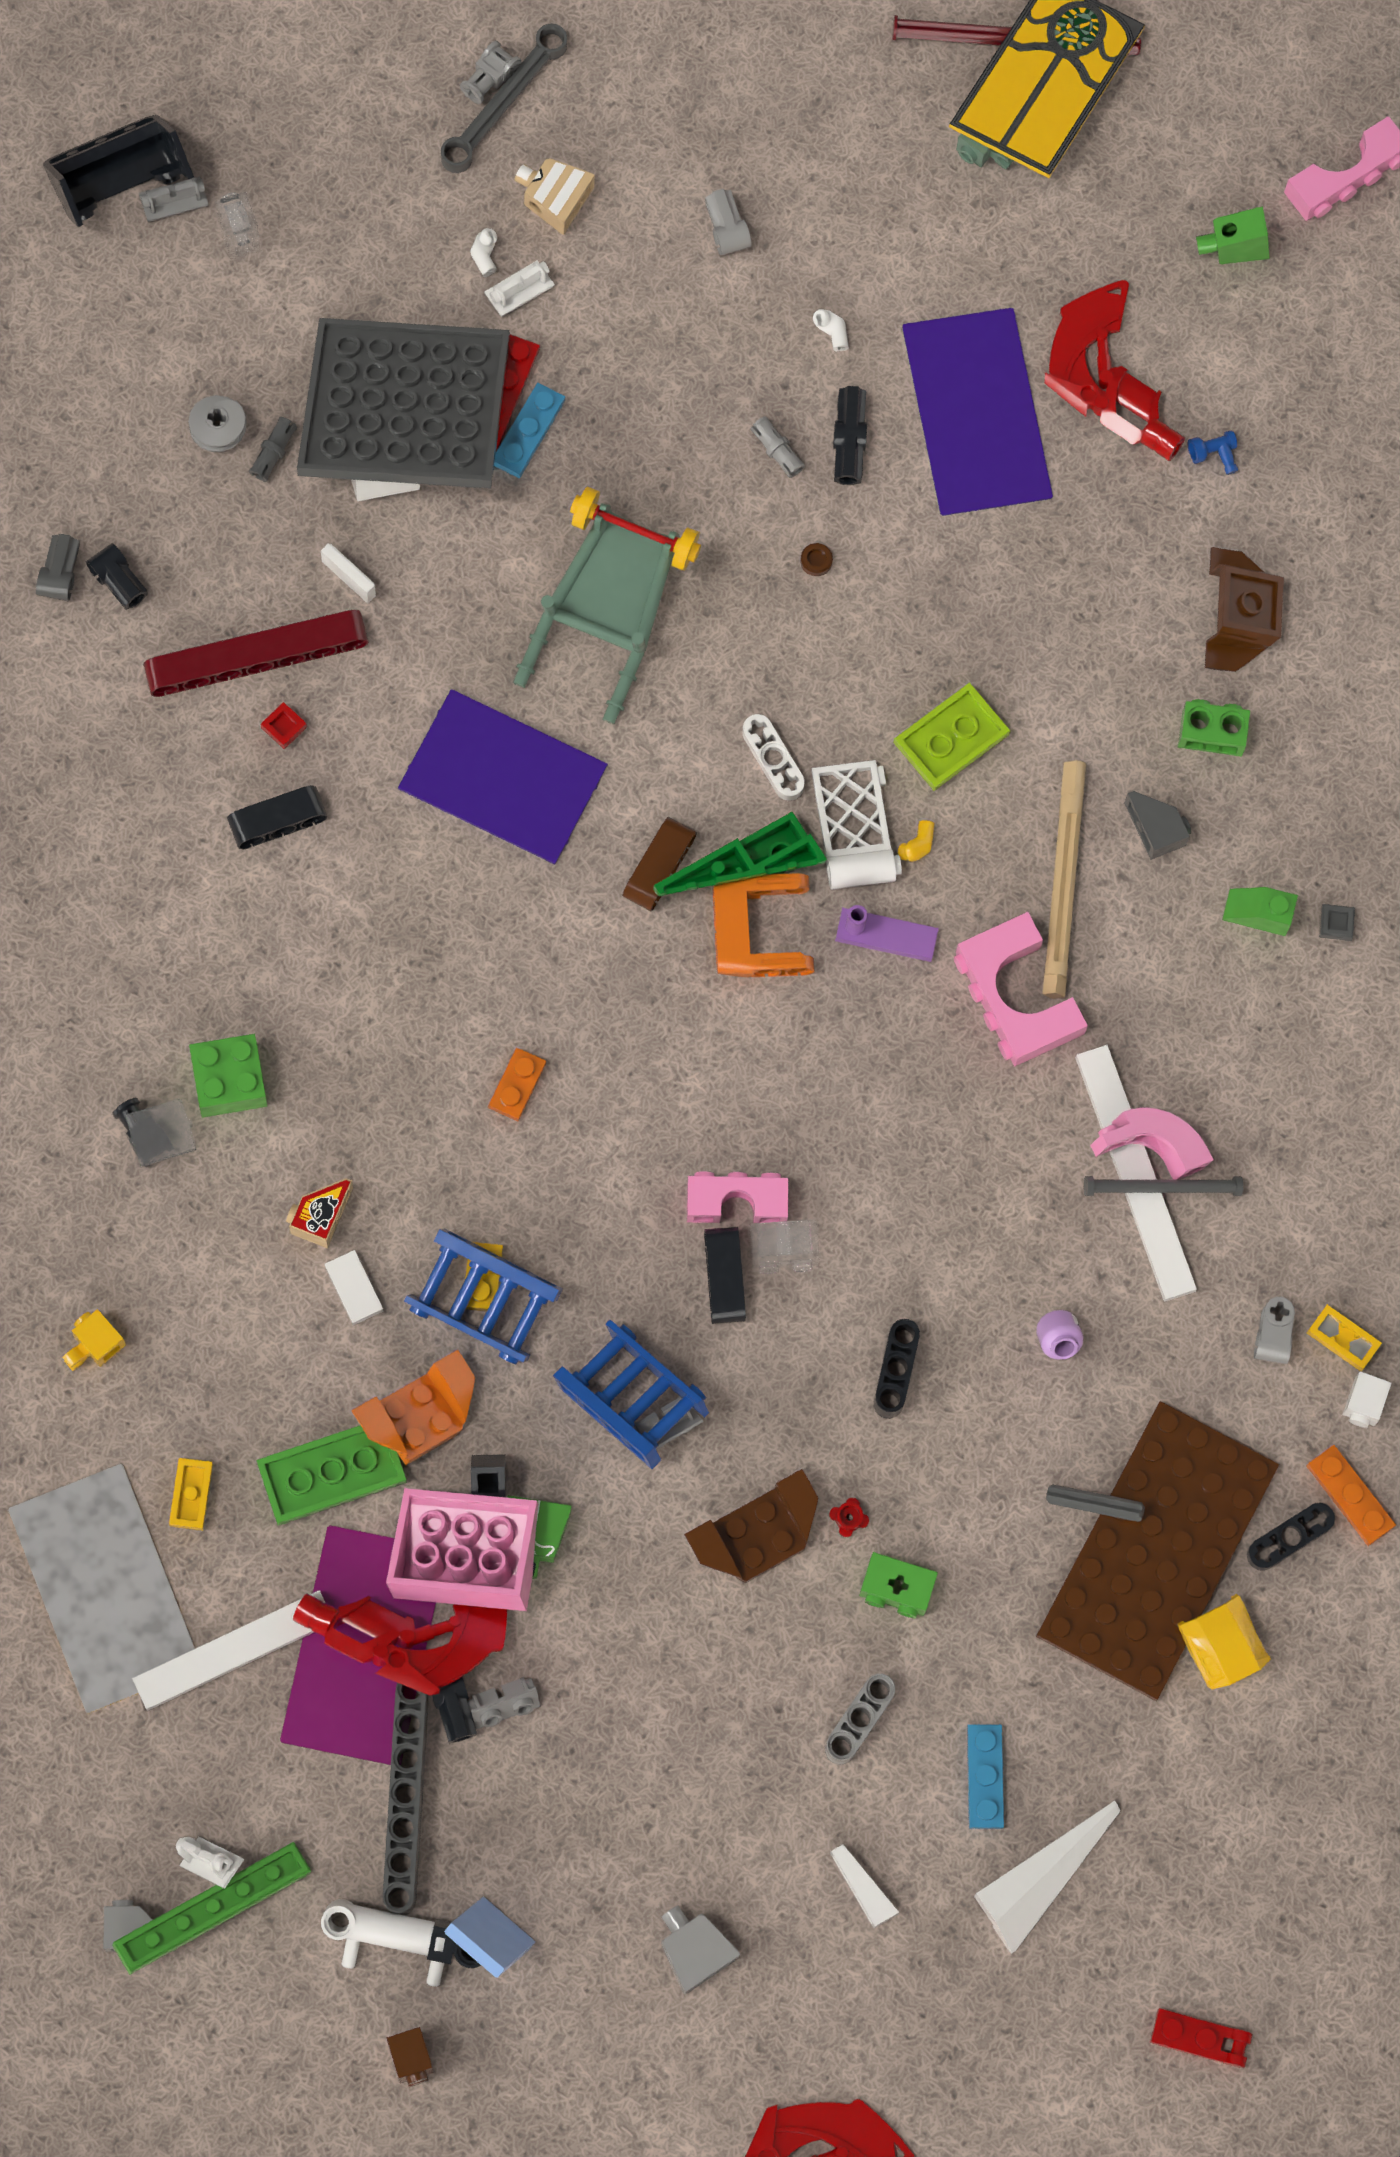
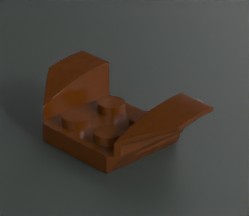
[1205,547,1284,672]
[684,1469,819,1583]

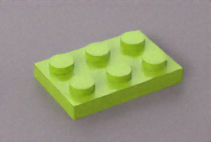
[893,682,1010,791]

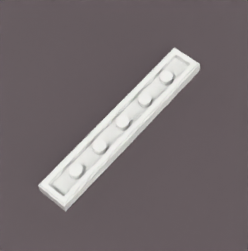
[132,1590,325,1711]

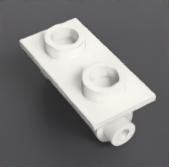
[484,260,555,317]
[176,1837,244,1889]

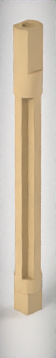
[1043,760,1086,999]

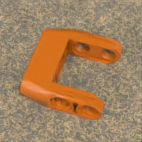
[713,873,815,978]

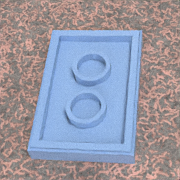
[444,1896,536,1978]

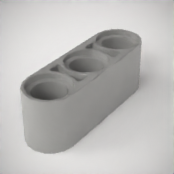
[825,1674,895,1765]

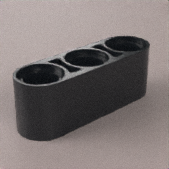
[227,785,328,850]
[704,1227,746,1324]
[873,1319,920,1419]

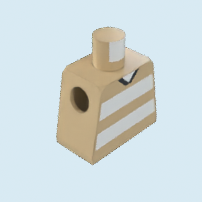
[515,158,595,235]

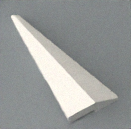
[974,1801,1120,1954]

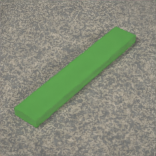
[112,1842,311,1975]

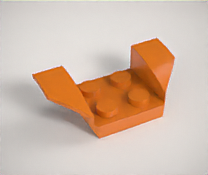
[352,1350,475,1465]

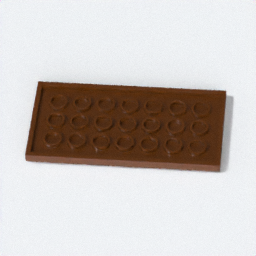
[1036,1401,1280,1701]

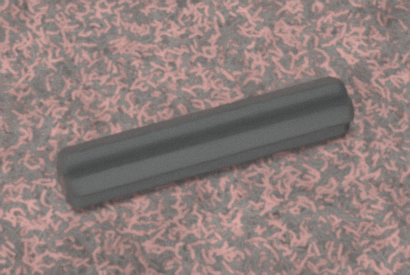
[1046,1484,1145,1522]

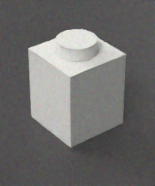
[1342,1371,1392,1428]

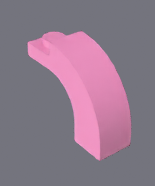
[1090,1108,1213,1180]

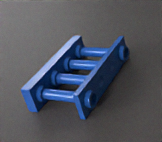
[404,1228,563,1364]
[553,1320,709,1469]

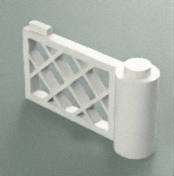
[811,760,902,890]

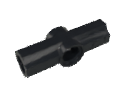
[833,386,867,485]

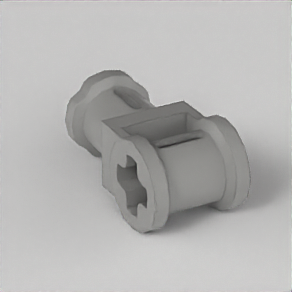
[460,41,522,104]

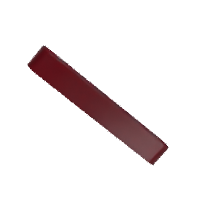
[143,610,369,697]

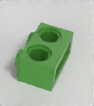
[1178,699,1250,757]

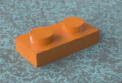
[488,1047,546,1121]

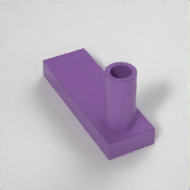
[835,905,938,962]

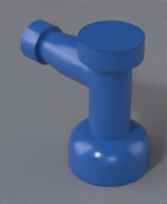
[1187,430,1238,475]

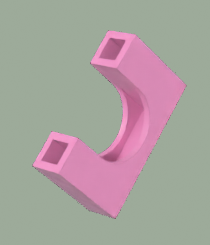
[954,912,1088,1067]

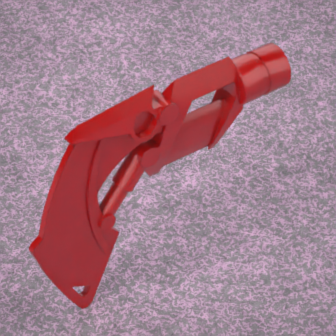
[1044,280,1185,461]
[293,1594,507,1696]
[745,2099,914,2157]

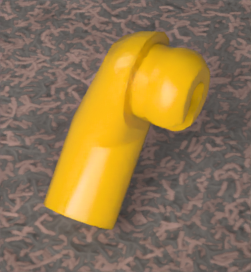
[898,820,935,862]

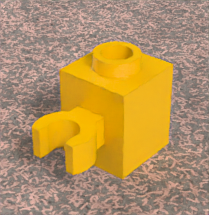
[62,1309,126,1371]

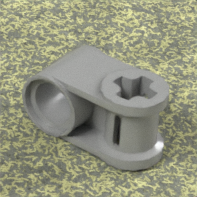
[1254,1297,1295,1364]

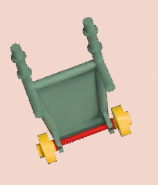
[513,486,701,724]

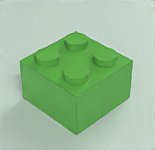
[189,1033,268,1118]

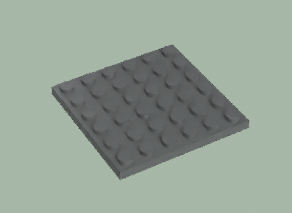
[297,318,510,489]

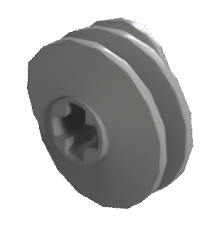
[188,395,247,452]

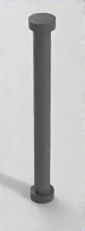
[1083,1176,1243,1196]

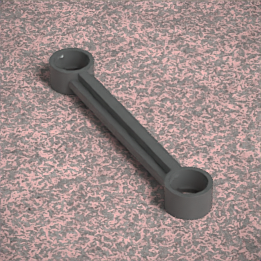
[441,23,567,173]

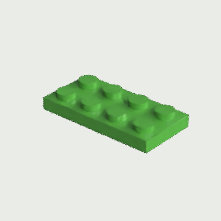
[256,1425,407,1526]

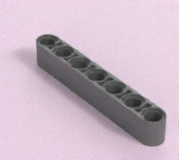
[383,1683,429,1915]

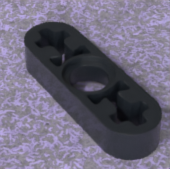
[1247,1503,1335,1571]

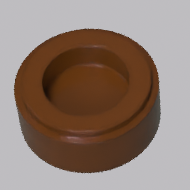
[800,543,833,577]

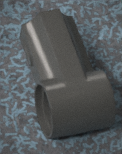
[36,534,80,601]

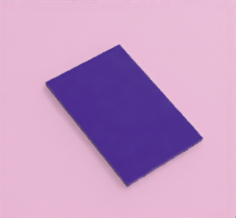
[398,689,608,865]

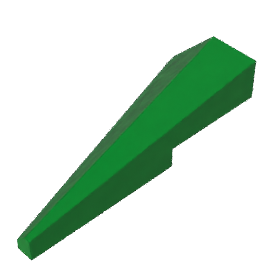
[653,812,827,896]

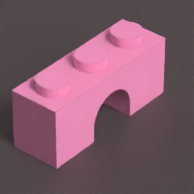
[687,1171,788,1224]

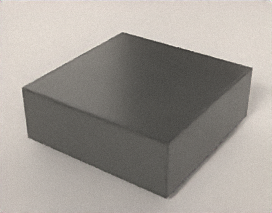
[1319,904,1355,941]

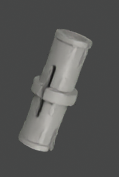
[750,416,805,478]

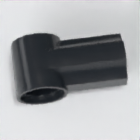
[86,543,148,610]
[432,1676,477,1744]

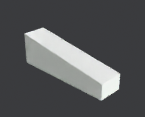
[830,1844,899,1928]

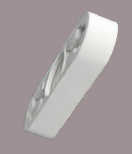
[743,714,804,801]

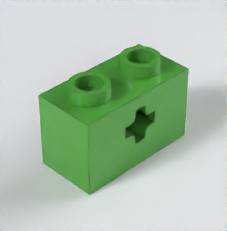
[859,1552,938,1619]

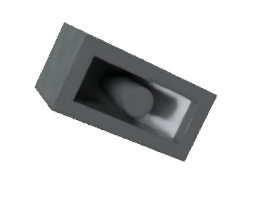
[1124,791,1191,860]

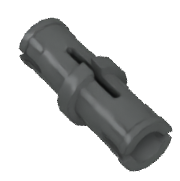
[249,417,298,482]

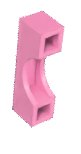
[1284,116,1400,221]

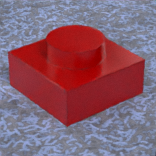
[260,702,307,749]

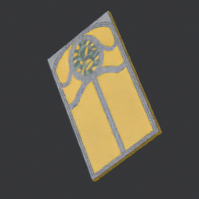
[949,0,1145,178]

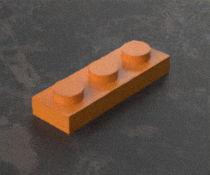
[1306,1445,1396,1546]

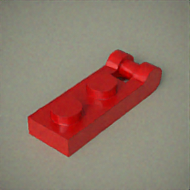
[1150,2008,1253,2069]

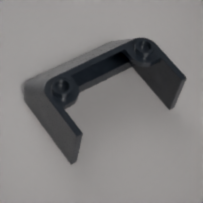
[43,115,194,227]

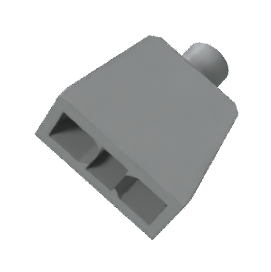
[661,1905,740,1995]

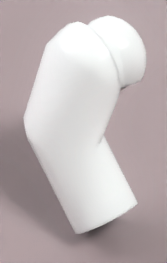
[813,309,849,352]

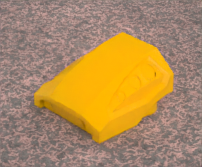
[1177,1594,1271,1690]

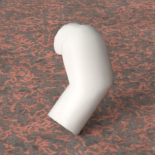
[470,228,497,277]

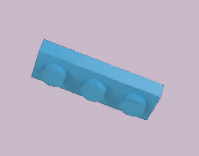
[494,382,565,479]
[967,1725,1004,1829]

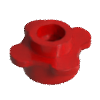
[829,1498,869,1537]

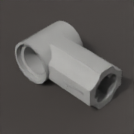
[705,189,751,255]

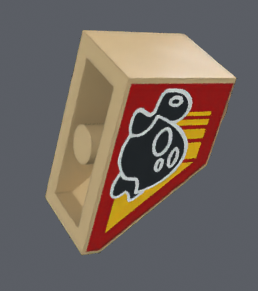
[286,1178,353,1248]

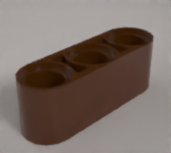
[622,817,697,912]

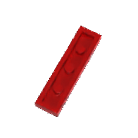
[496,334,540,452]

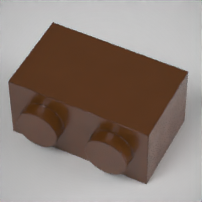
[386,2027,434,2087]

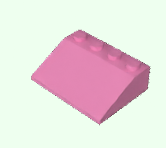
[386,1488,538,1611]

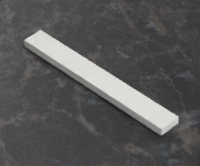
[1075,1045,1197,1302]

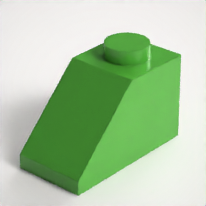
[1222,887,1298,936]

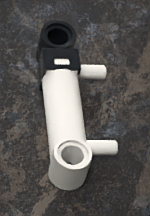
[321,1899,481,1987]

